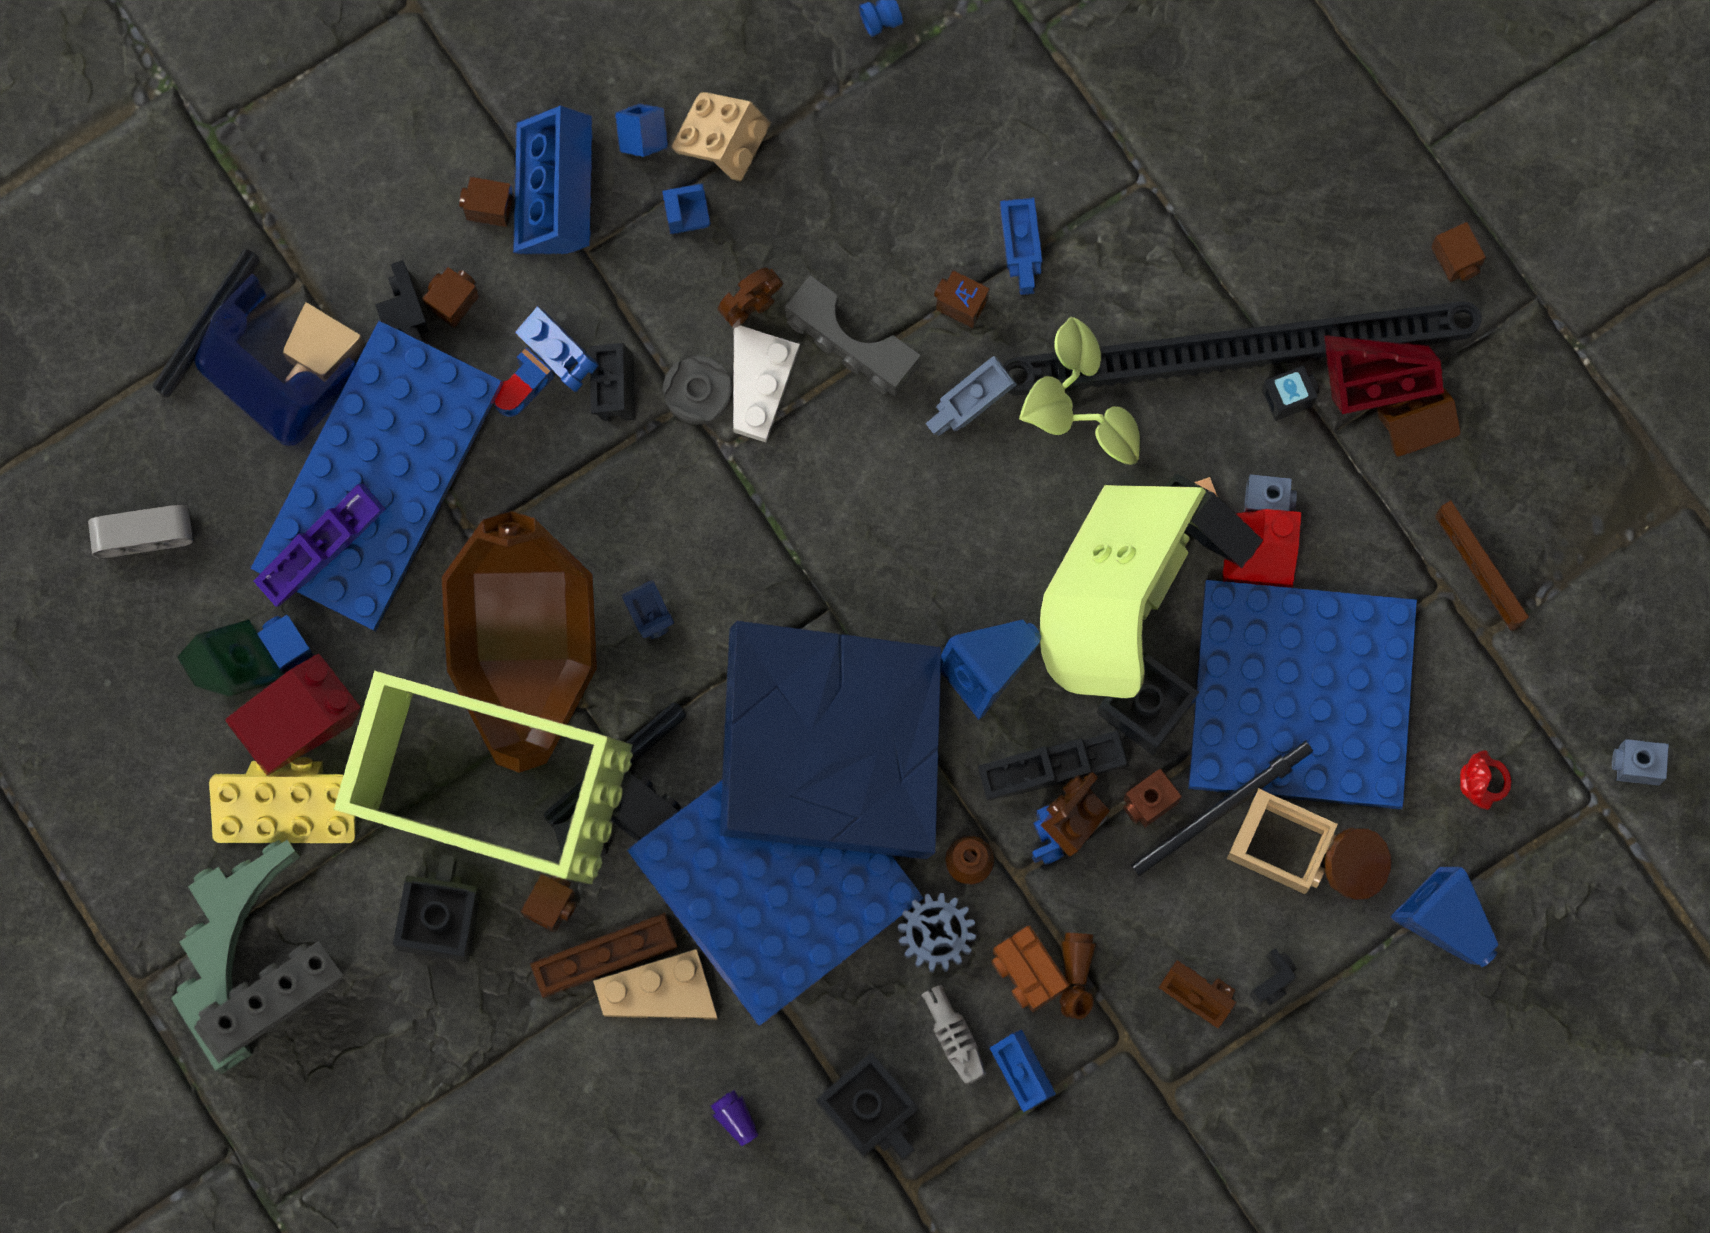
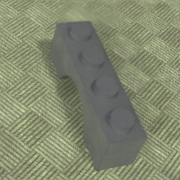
[785,275,921,397]

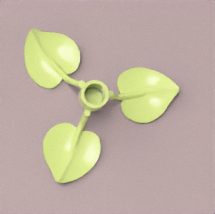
[1019,317,1140,465]

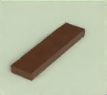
[1435,500,1529,631]
[530,913,678,998]

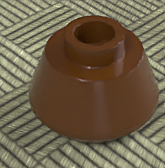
[946,836,994,885]

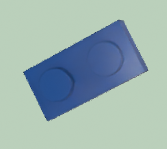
[990,1030,1056,1112]

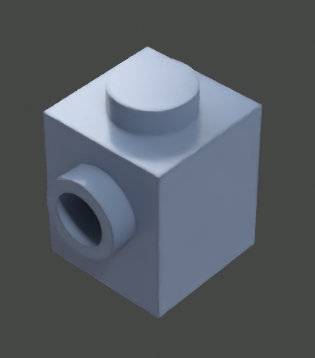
[1244,475,1297,512]
[1612,739,1669,785]

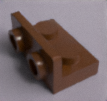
[1041,772,1110,857]

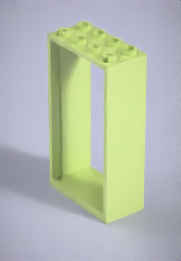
[334,671,633,884]

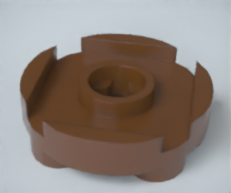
[718,267,783,328]

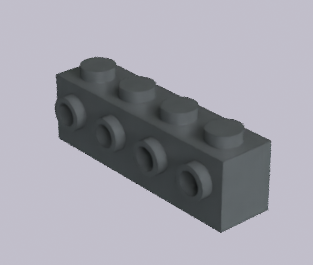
[194,941,343,1063]

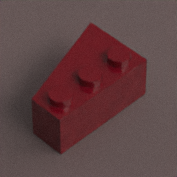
[1324,335,1444,414]

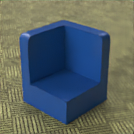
[616,104,667,157]
[662,184,710,234]

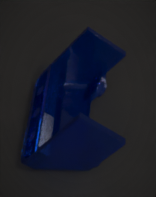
[195,274,355,446]

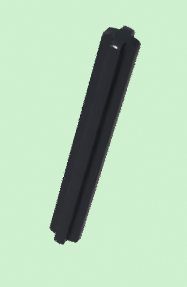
[153,249,260,397]
[543,702,686,828]

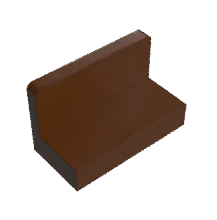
[1377,387,1460,457]

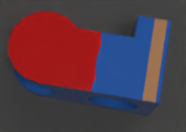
[494,347,554,417]

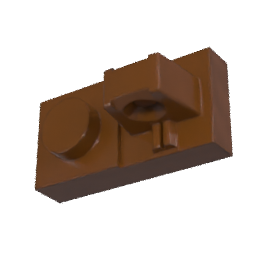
[1159,960,1236,1029]

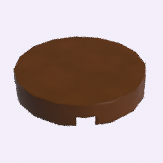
[1325,828,1391,900]

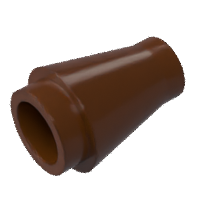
[1061,932,1097,985]

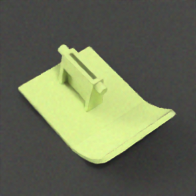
[1040,485,1206,698]

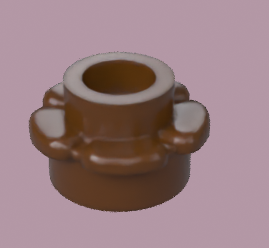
[1060,985,1093,1020]

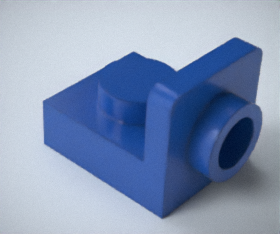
[1032,805,1064,865]

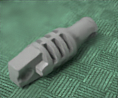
[922,985,986,1084]

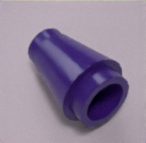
[710,1090,759,1147]

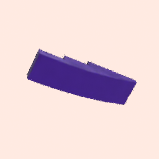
[254,483,386,607]

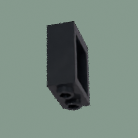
[1165,473,1263,568]

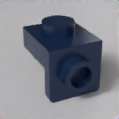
[621,580,675,639]

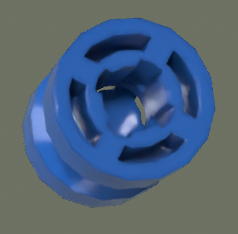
[859,0,903,37]

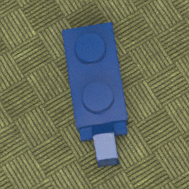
[1000,198,1042,295]

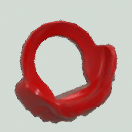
[1460,750,1512,810]

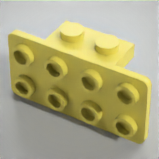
[209,757,356,843]

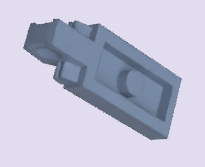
[926,356,1017,436]

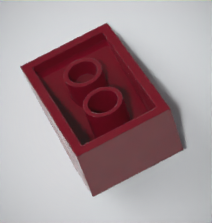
[225,653,361,776]

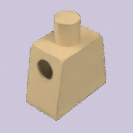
[283,302,366,392]

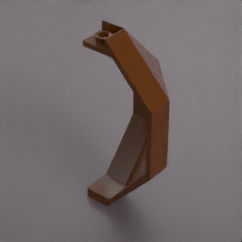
[441,511,597,773]

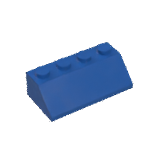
[514,106,592,254]

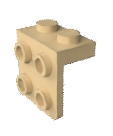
[672,92,771,181]

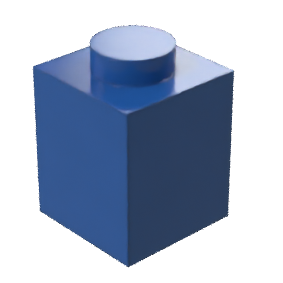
[257,615,314,674]

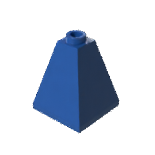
[940,620,1041,720]
[1390,867,1499,967]

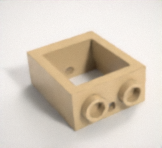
[1227,789,1338,894]

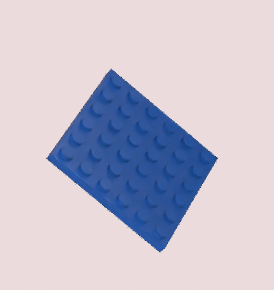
[1188,580,1417,809]
[627,780,923,1025]

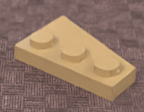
[593,949,718,1020]

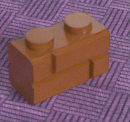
[991,925,1070,1013]

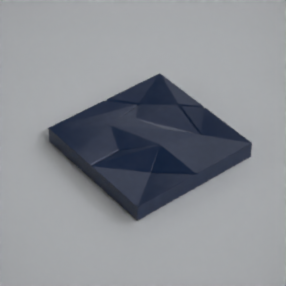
[720,621,941,859]

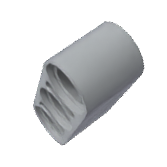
[88,505,193,558]

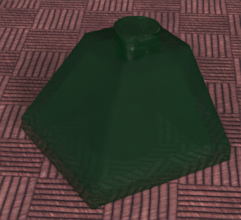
[177,619,283,697]

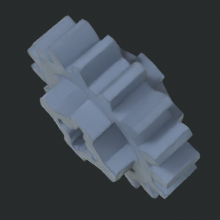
[898,893,976,972]

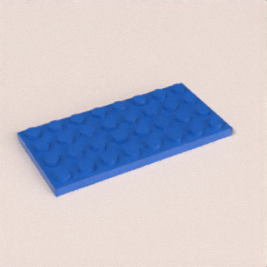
[250,321,504,632]

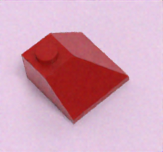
[1222,509,1301,588]

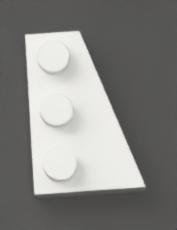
[733,326,800,443]

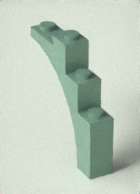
[171,840,300,1074]

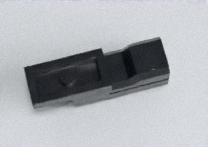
[375,260,432,346]

